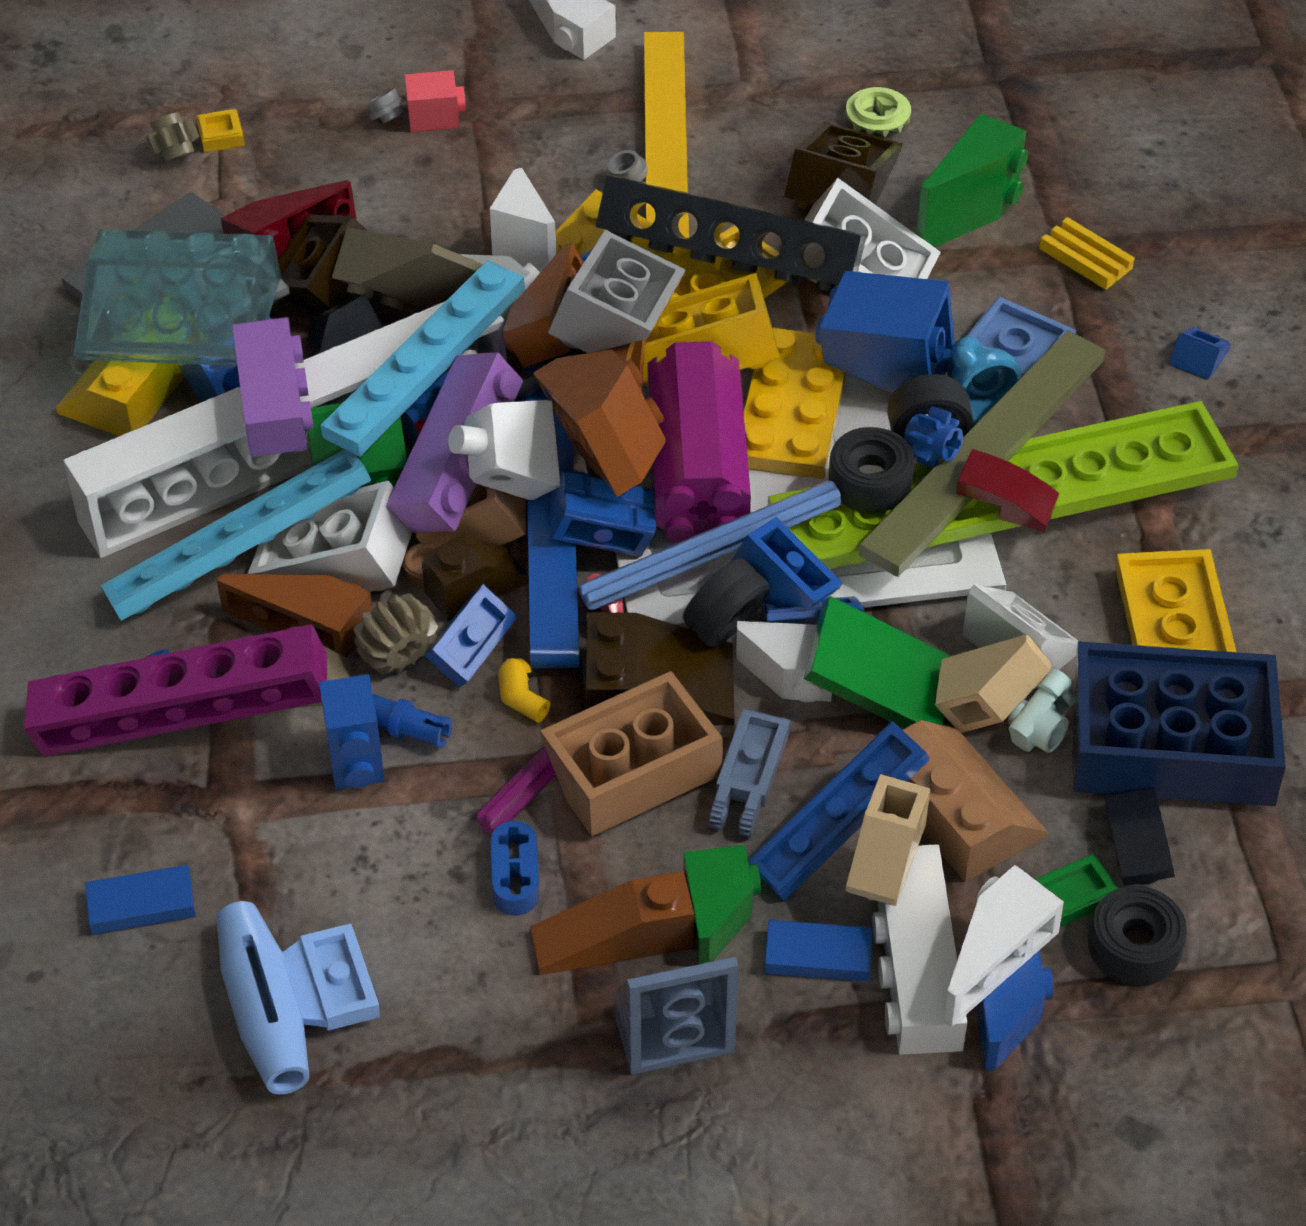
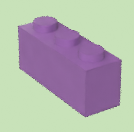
[232,317,314,457]

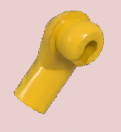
[497,658,550,723]

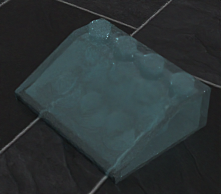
[74,229,281,366]

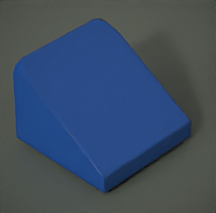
[1170,327,1231,379]

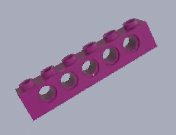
[24,624,327,757]

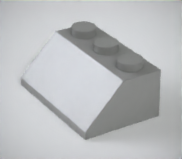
[548,230,686,353]

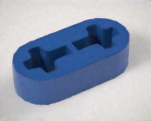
[491,821,539,916]

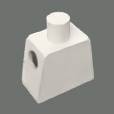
[448,400,560,500]

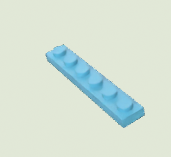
[321,260,525,457]
[101,449,371,621]

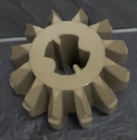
[353,593,438,675]

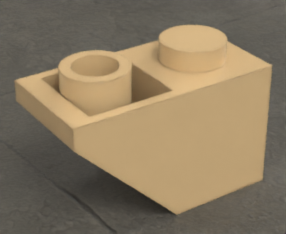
[935,634,1052,733]
[846,774,931,906]

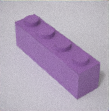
[386,352,523,533]

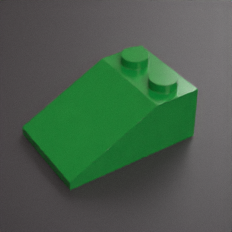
[916,113,1028,248]

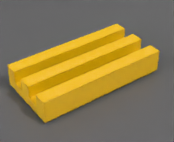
[1039,217,1135,290]

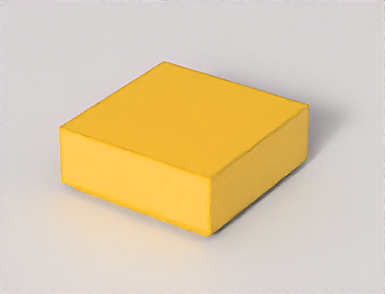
[196,109,245,153]

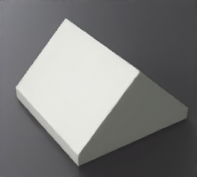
[490,168,556,273]
[962,584,1078,690]

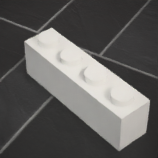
[868,844,967,1055]

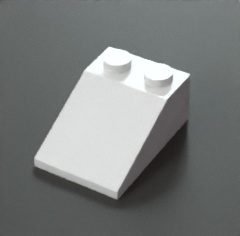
[804,178,941,283]
[248,481,412,592]

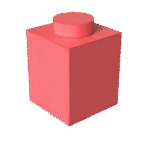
[405,70,466,133]

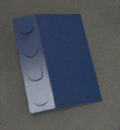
[1072,641,1286,806]

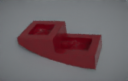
[956,449,1059,532]

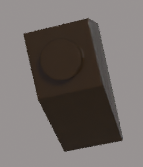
[421,535,529,622]

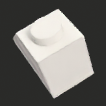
[736,621,832,702]

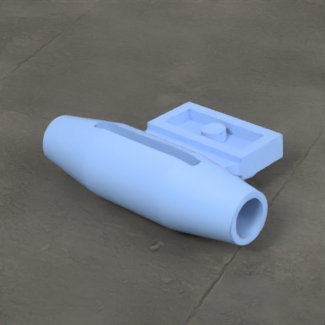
[216,901,380,1094]

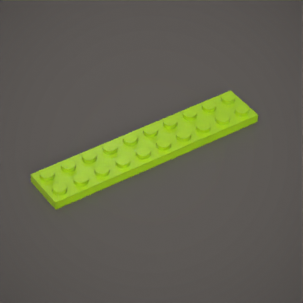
[768,401,1239,570]

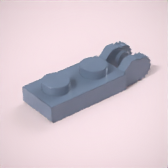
[708,709,791,838]

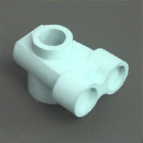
[1008,668,1074,753]

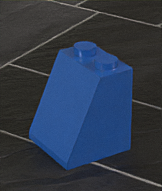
[815,271,955,393]

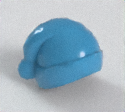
[947,336,1022,425]

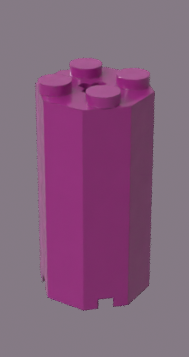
[647,341,751,543]

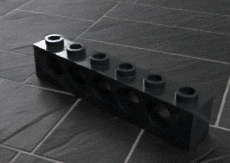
[595,175,867,292]

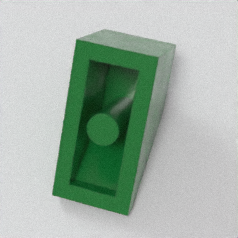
[683,845,761,965]

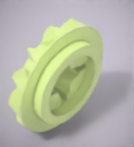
[846,87,911,138]

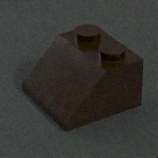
[272,215,368,315]

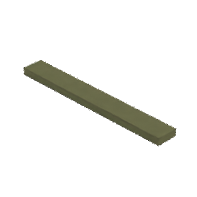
[859,330,1106,577]

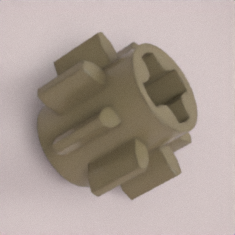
[145,112,199,163]

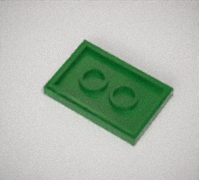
[803,596,950,729]

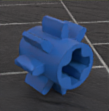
[904,406,963,468]

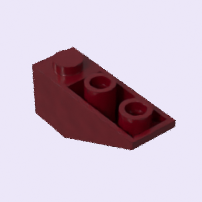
[220,180,357,265]

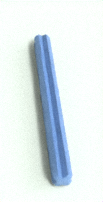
[579,480,841,610]

